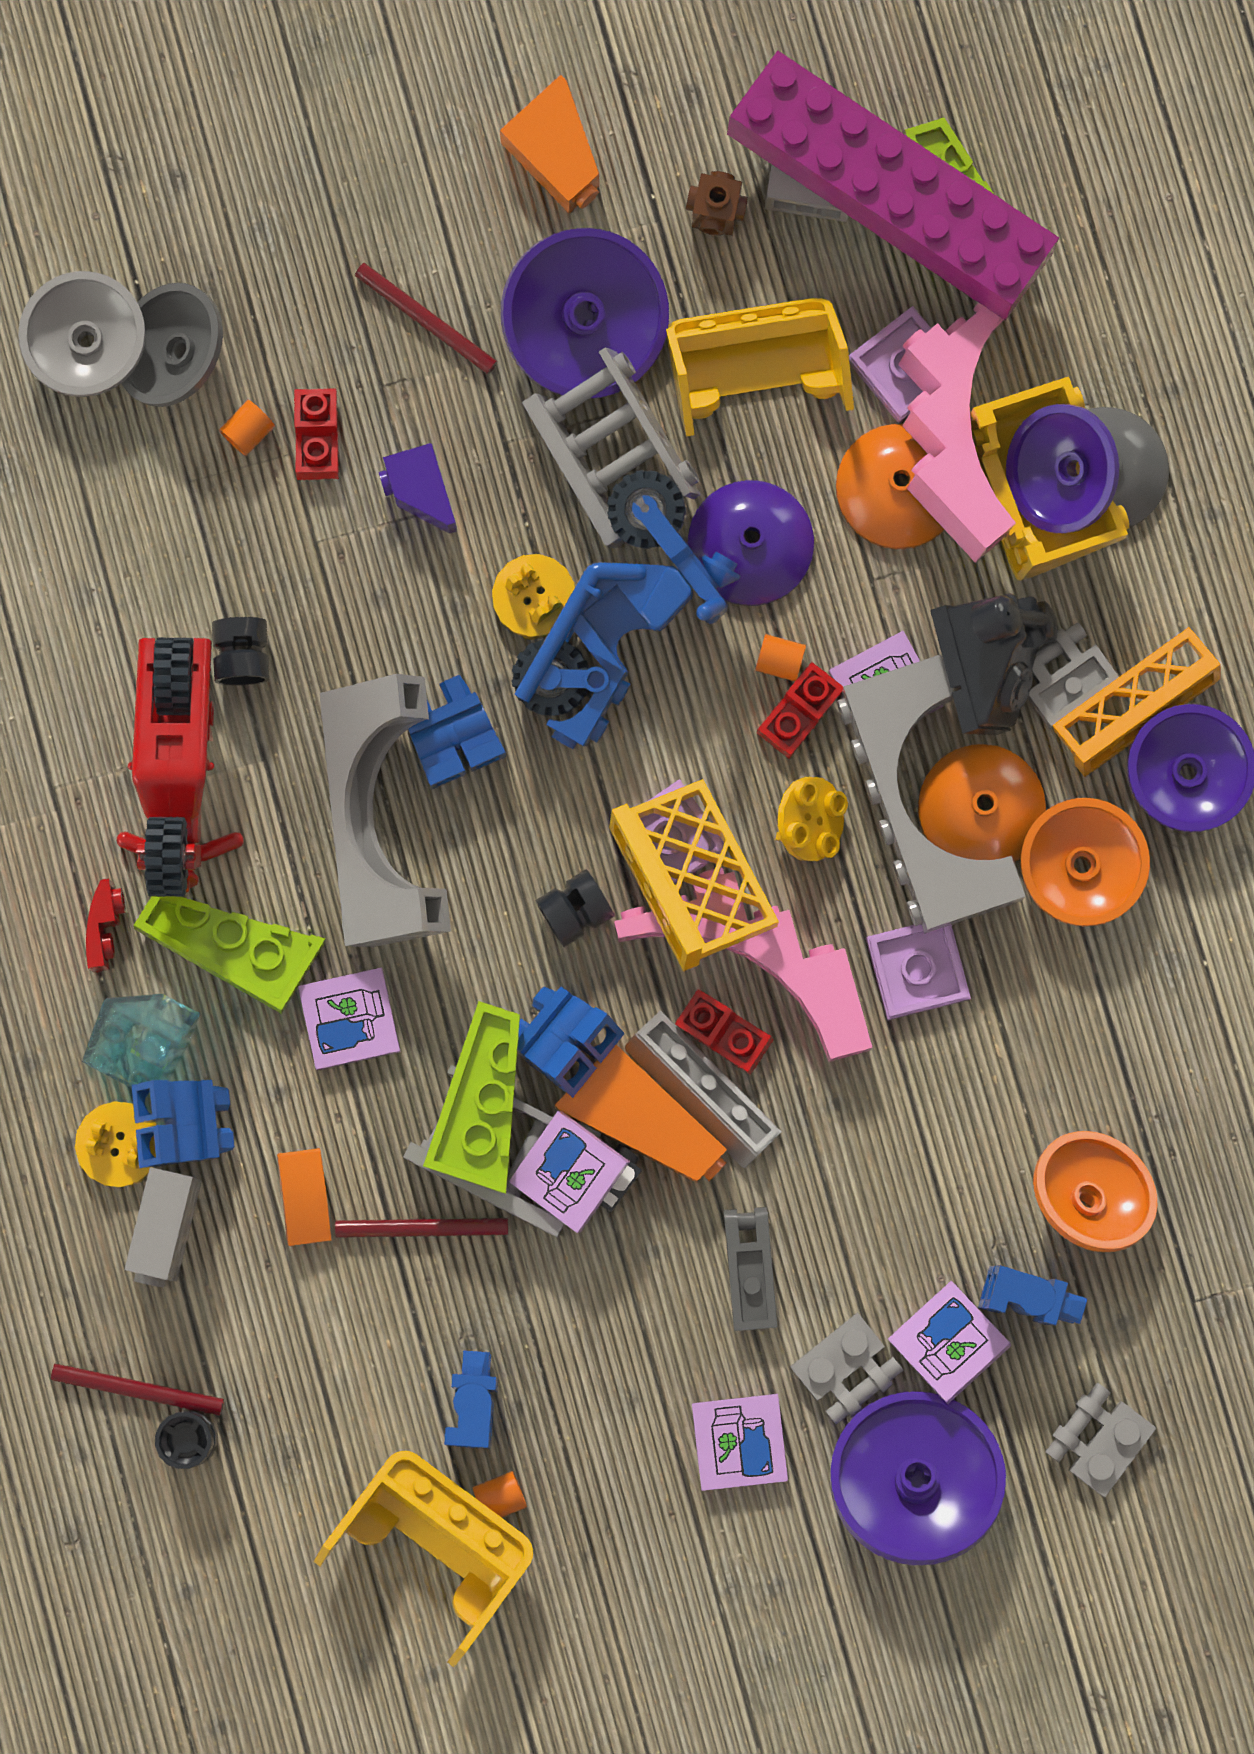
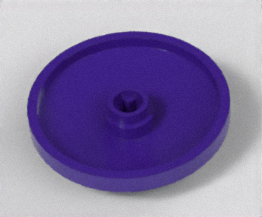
[500,228,669,398]
[830,1391,1006,1566]

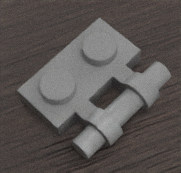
[1027,622,1119,729]
[790,1312,904,1425]
[1046,1383,1156,1497]

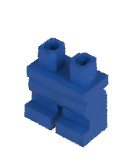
[408,675,506,790]
[517,987,625,1098]
[131,1080,235,1168]
[978,1265,1087,1325]
[444,1351,499,1449]

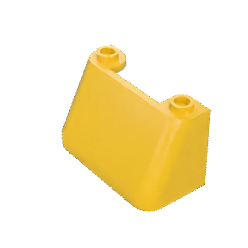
[970,376,1129,581]

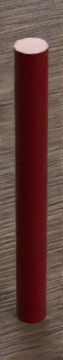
[355,263,498,375]
[335,1218,508,1238]
[51,1363,224,1416]

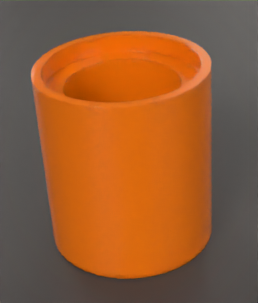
[219,400,275,456]
[755,634,806,682]
[472,1471,527,1518]

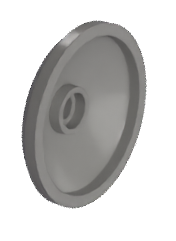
[18,271,146,397]

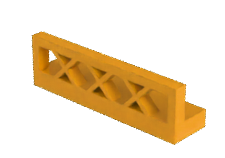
[1052,627,1221,777]

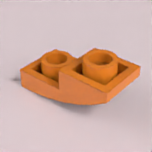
[277,1148,331,1246]

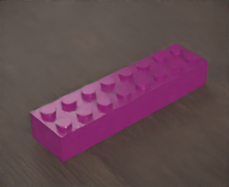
[727,50,1059,321]

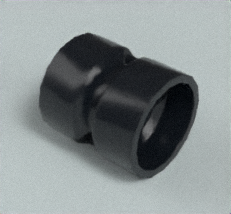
[212,617,270,686]
[535,869,615,947]
[155,1411,218,1469]

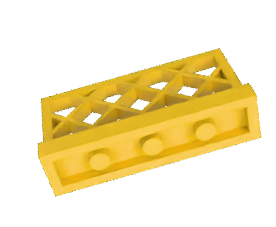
[609,779,779,972]

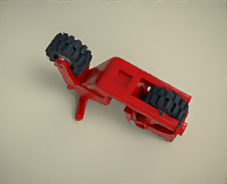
[116,637,244,897]

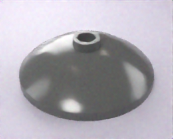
[121,283,223,407]
[1088,407,1169,528]

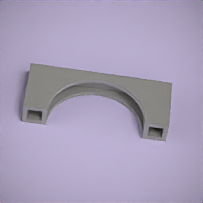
[837,654,1026,934]
[320,674,451,947]

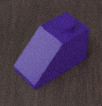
[378,443,457,534]

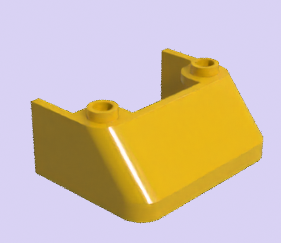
[666,298,854,437]
[313,1451,533,1667]

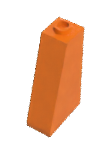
[555,1045,727,1183]

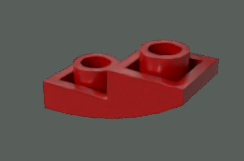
[294,388,339,480]
[756,662,843,759]
[86,878,126,973]
[675,989,774,1075]

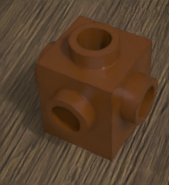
[686,171,748,236]

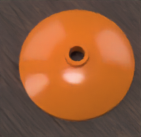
[836,424,945,549]
[918,744,1046,863]
[1020,798,1150,927]
[1033,1131,1157,1252]

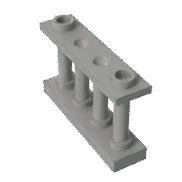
[522,347,701,548]
[403,1065,601,1238]

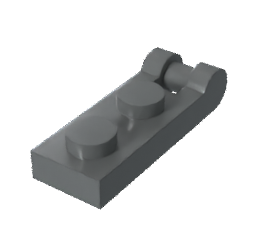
[724,1207,777,1331]

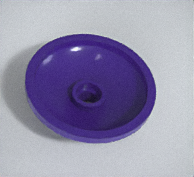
[1006,404,1119,533]
[688,480,814,606]
[1127,704,1254,832]

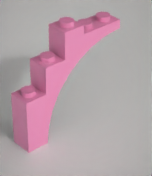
[898,303,1016,563]
[614,868,873,1062]

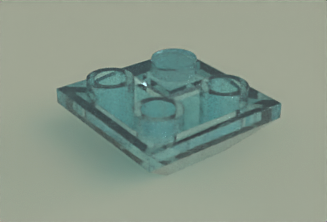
[82,994,200,1097]

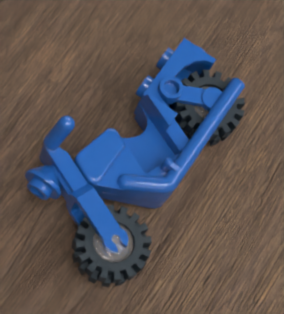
[511,470,741,749]

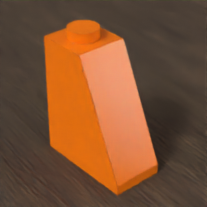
[500,75,599,214]

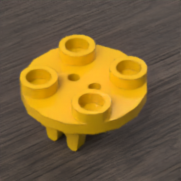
[492,554,575,640]
[775,777,848,861]
[75,1101,158,1188]

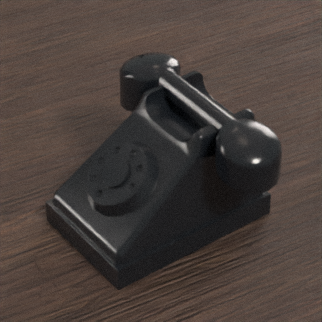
[930,593,1058,736]

